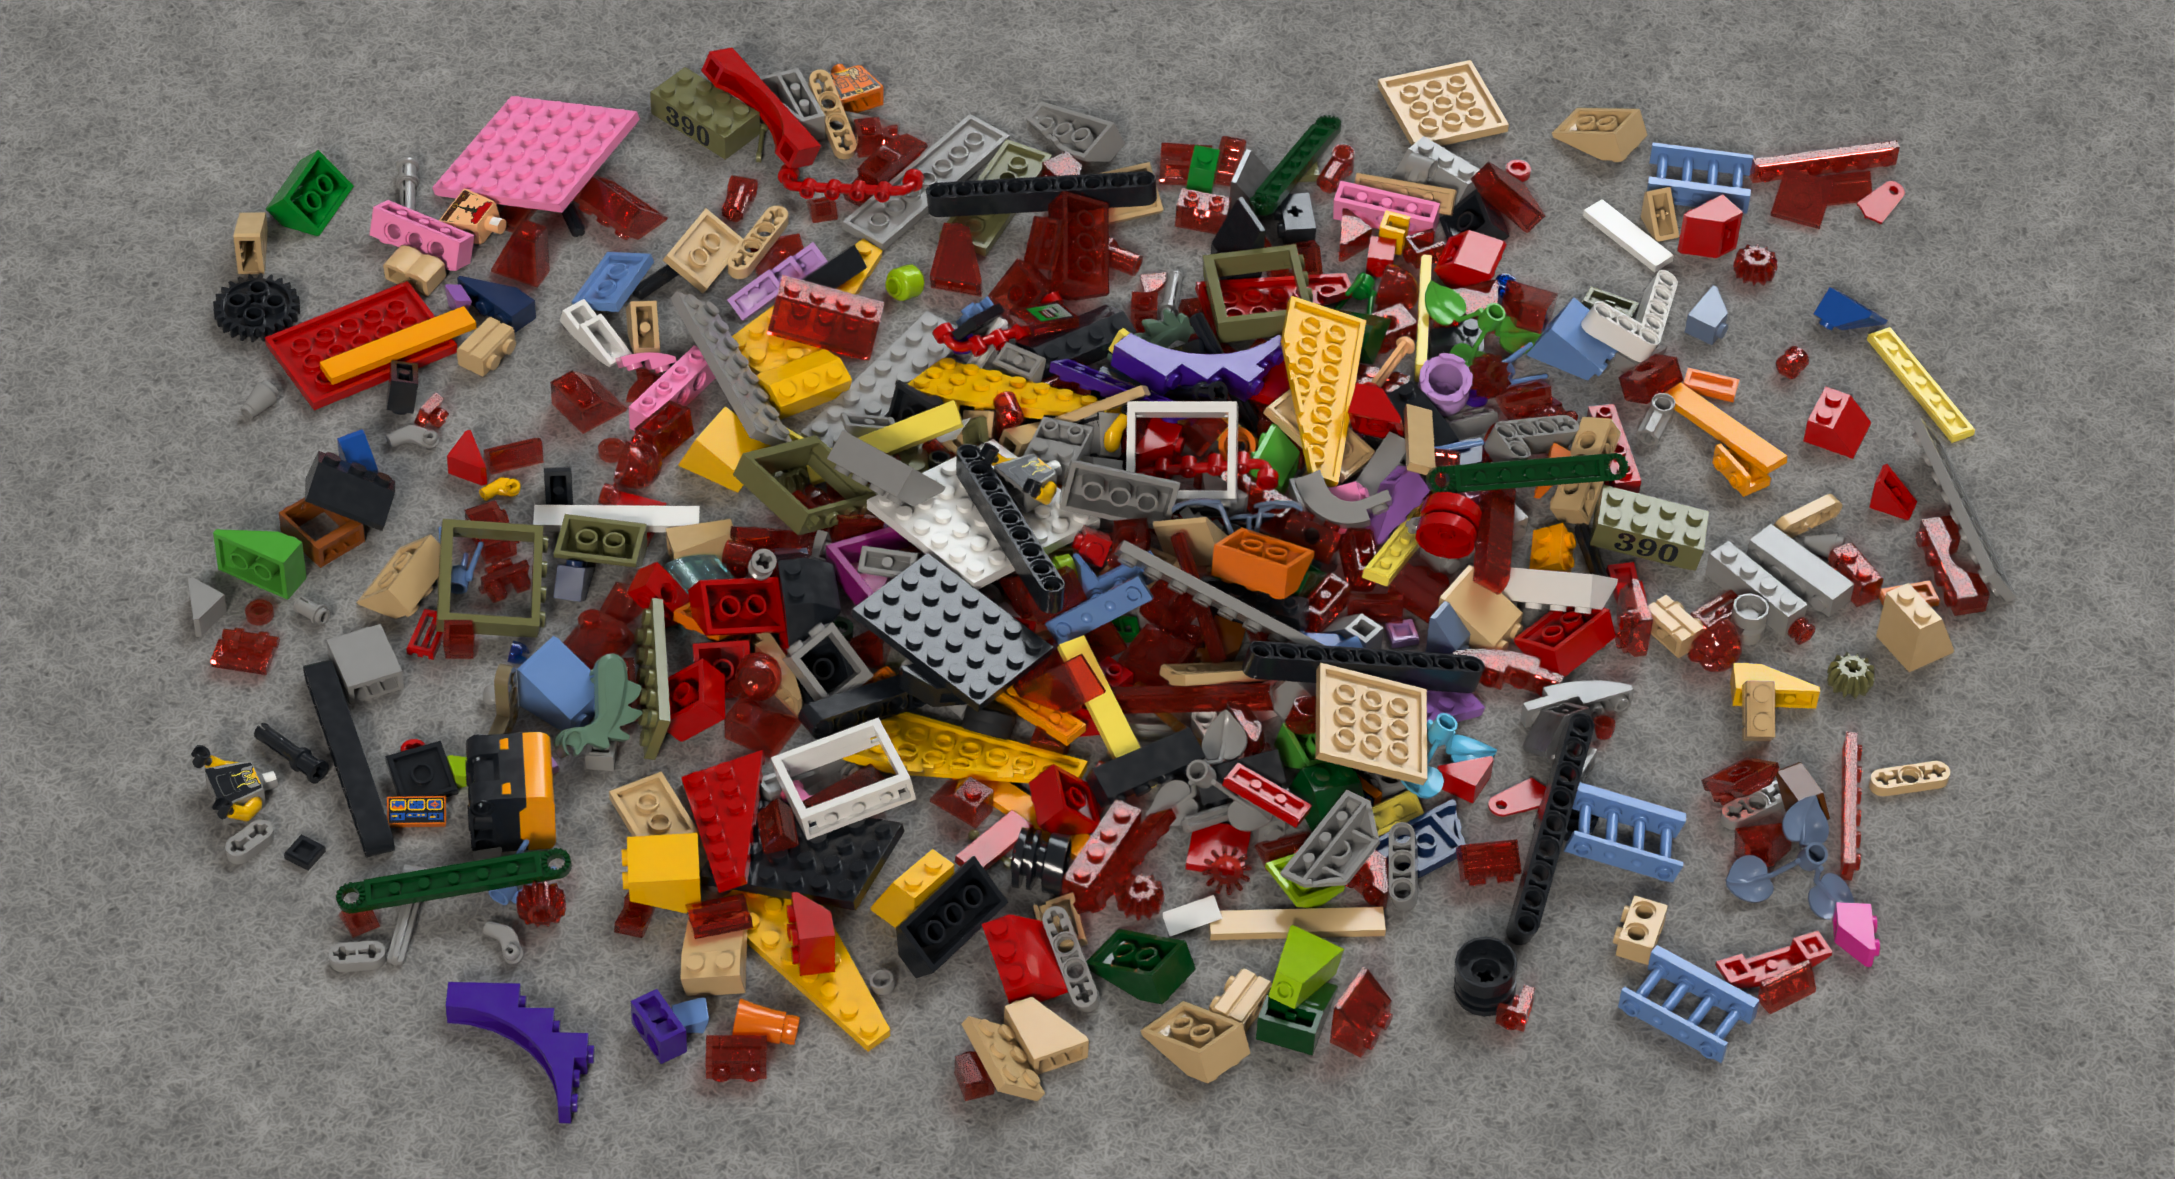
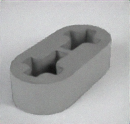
[225,819,274,864]
[328,941,386,972]

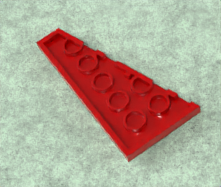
[1195,273,1352,339]
[681,750,765,893]

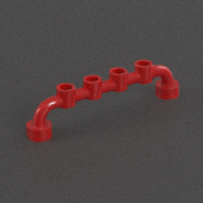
[778,164,925,203]
[932,292,1064,357]
[1135,451,1279,491]

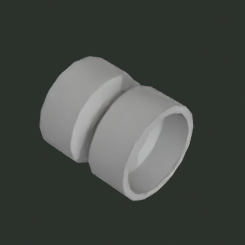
[1728,593,1769,645]

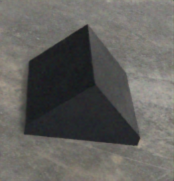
[787,637,853,705]

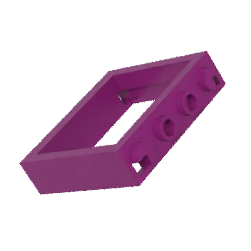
[826,527,913,605]

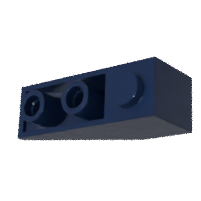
[457,276,536,333]

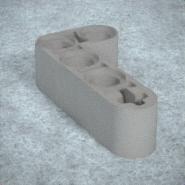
[1484,415,1579,462]

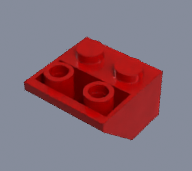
[1677,195,1743,258]
[1434,230,1507,291]
[786,892,835,976]

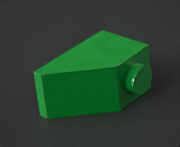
[1184,145,1220,208]

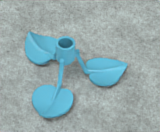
[1400,713,1497,799]

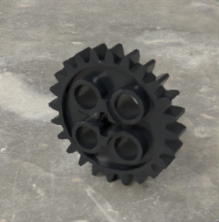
[213,273,300,342]

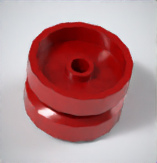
[1415,492,1482,559]

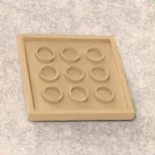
[1378,60,1509,146]
[1315,663,1427,785]

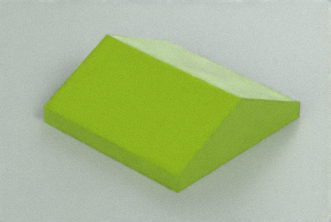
[1265,853,1345,908]

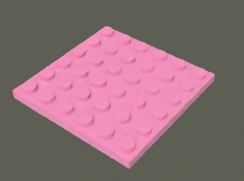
[432,96,640,213]

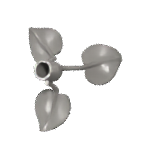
[1146,710,1274,832]

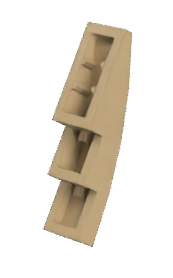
[747,633,802,718]

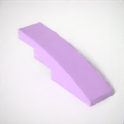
[727,242,827,321]

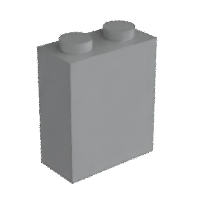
[327,624,404,705]

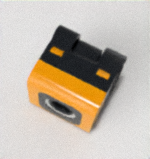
[465,732,556,852]

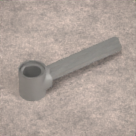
[387,864,430,966]

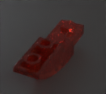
[843,133,928,207]
[1452,649,1564,697]

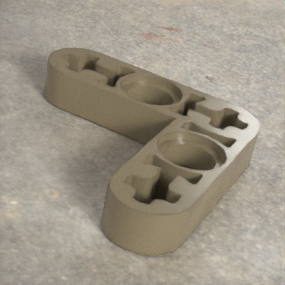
[488,663,519,735]

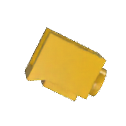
[1378,210,1411,255]

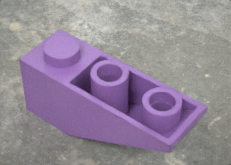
[1362,466,1430,545]

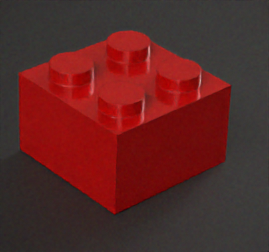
[667,659,725,742]

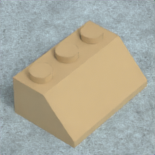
[357,534,440,619]

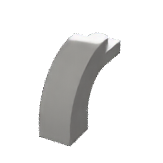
[1295,470,1392,529]

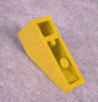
[1730,663,1820,709]

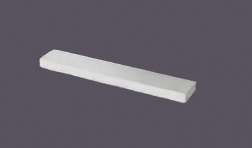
[533,505,700,532]

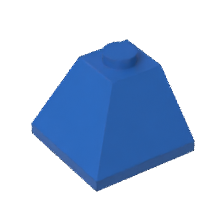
[1814,287,1888,331]

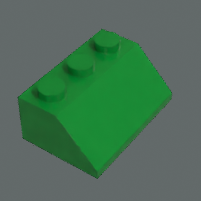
[266,150,354,236]

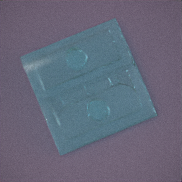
[665,555,736,595]

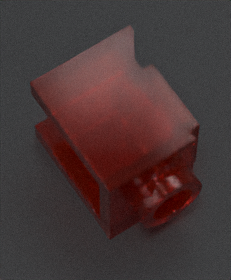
[1402,228,1445,269]

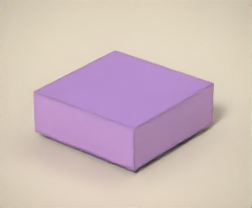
[1385,619,1420,648]

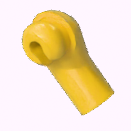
[479,477,521,501]

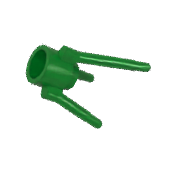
[1334,272,1377,315]

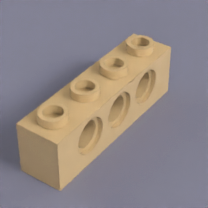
[1550,417,1621,525]

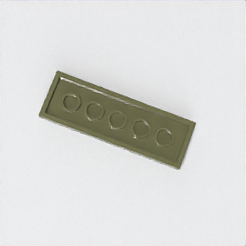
[939,139,1052,257]
[634,598,671,760]

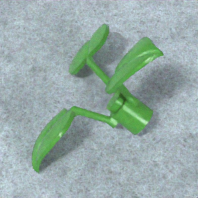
[1425,280,1543,383]

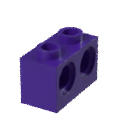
[630,989,687,1064]

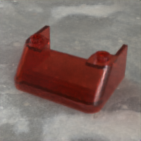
[1013,621,1128,715]

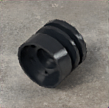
[1010,827,1072,896]
[1454,937,1517,1017]

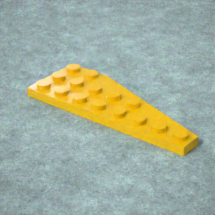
[1281,296,1366,488]
[843,712,1088,783]
[711,890,890,1052]

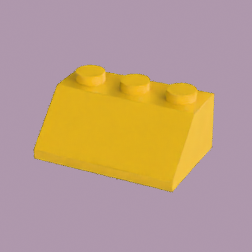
[756,349,852,420]

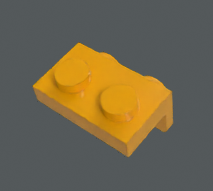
[1712,443,1771,497]
[1529,523,1576,572]

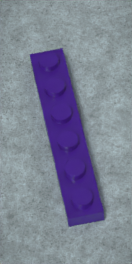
[1049,359,1187,423]

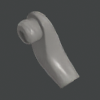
[386,425,439,449]
[483,921,523,965]

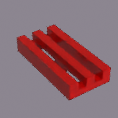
[406,609,446,660]

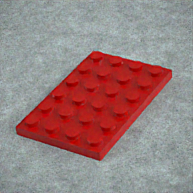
[265,281,457,410]

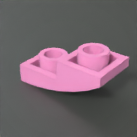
[615,352,677,373]

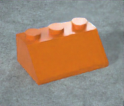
[1211,527,1315,599]

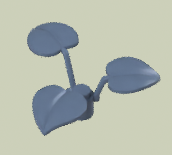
[1172,498,1303,535]
[1725,795,1855,920]

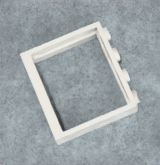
[1126,401,1239,508]
[771,717,916,840]

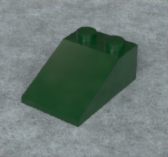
[1289,763,1365,832]
[1087,929,1196,1004]

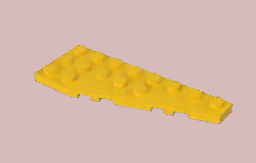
[732,238,883,375]
[907,358,1123,419]

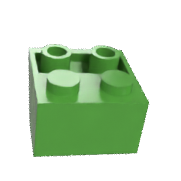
[1247,424,1300,501]

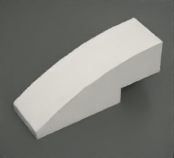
[560,299,632,367]

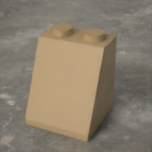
[1438,565,1523,663]
[1876,583,1954,672]

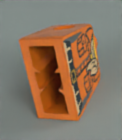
[830,64,884,113]

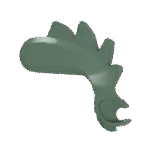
[1107,309,1199,371]
[554,653,643,759]

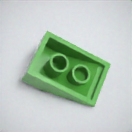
[213,529,307,600]

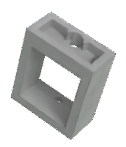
[783,622,874,701]

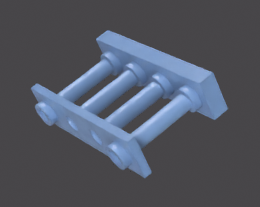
[1647,142,1754,214]
[1045,550,1154,646]
[1564,782,1686,882]
[1618,945,1760,1063]

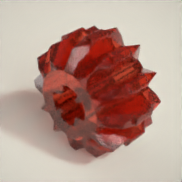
[1733,244,1778,286]
[1468,353,1512,399]
[1139,579,1184,626]
[1202,846,1252,895]
[1115,871,1165,921]
[516,880,566,928]

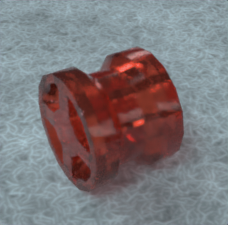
[1776,346,1809,379]

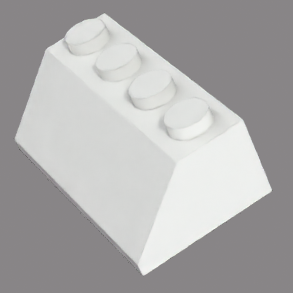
[1492,566,1618,614]

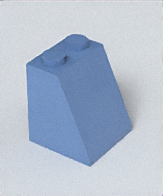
[1526,297,1618,381]
[517,636,595,731]

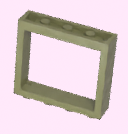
[1202,244,1313,343]
[733,435,878,536]
[436,519,548,637]

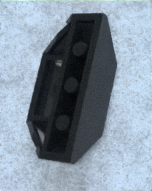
[775,552,841,647]

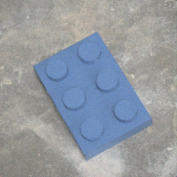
[571,252,654,312]

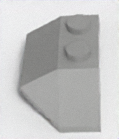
[1280,790,1380,888]

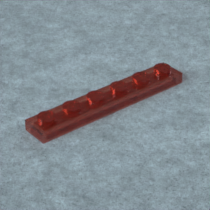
[1749,140,1900,183]
[1110,683,1275,714]
[1840,732,1862,881]
[1073,808,1177,914]

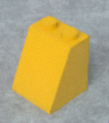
[678,406,770,493]
[621,833,702,915]
[870,849,954,928]

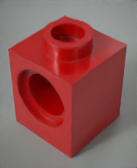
[1366,236,1397,278]

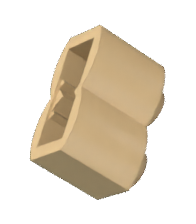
[383,245,446,296]

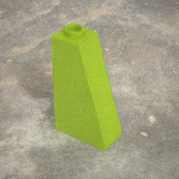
[1268,925,1344,1009]

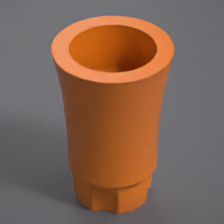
[1218,427,1259,461]
[732,998,800,1045]

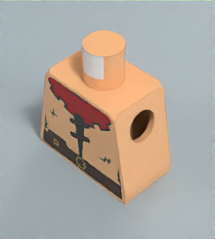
[439,189,506,244]

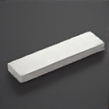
[1583,200,1674,273]

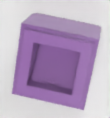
[445,284,472,311]

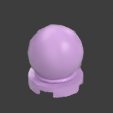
[1417,353,1473,417]

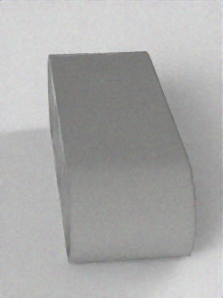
[1389,822,1418,911]

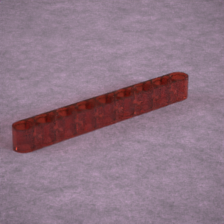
[1473,423,1516,595]

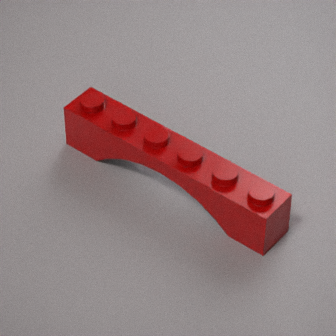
[701,47,821,169]

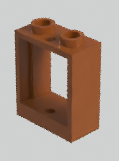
[279,497,365,568]

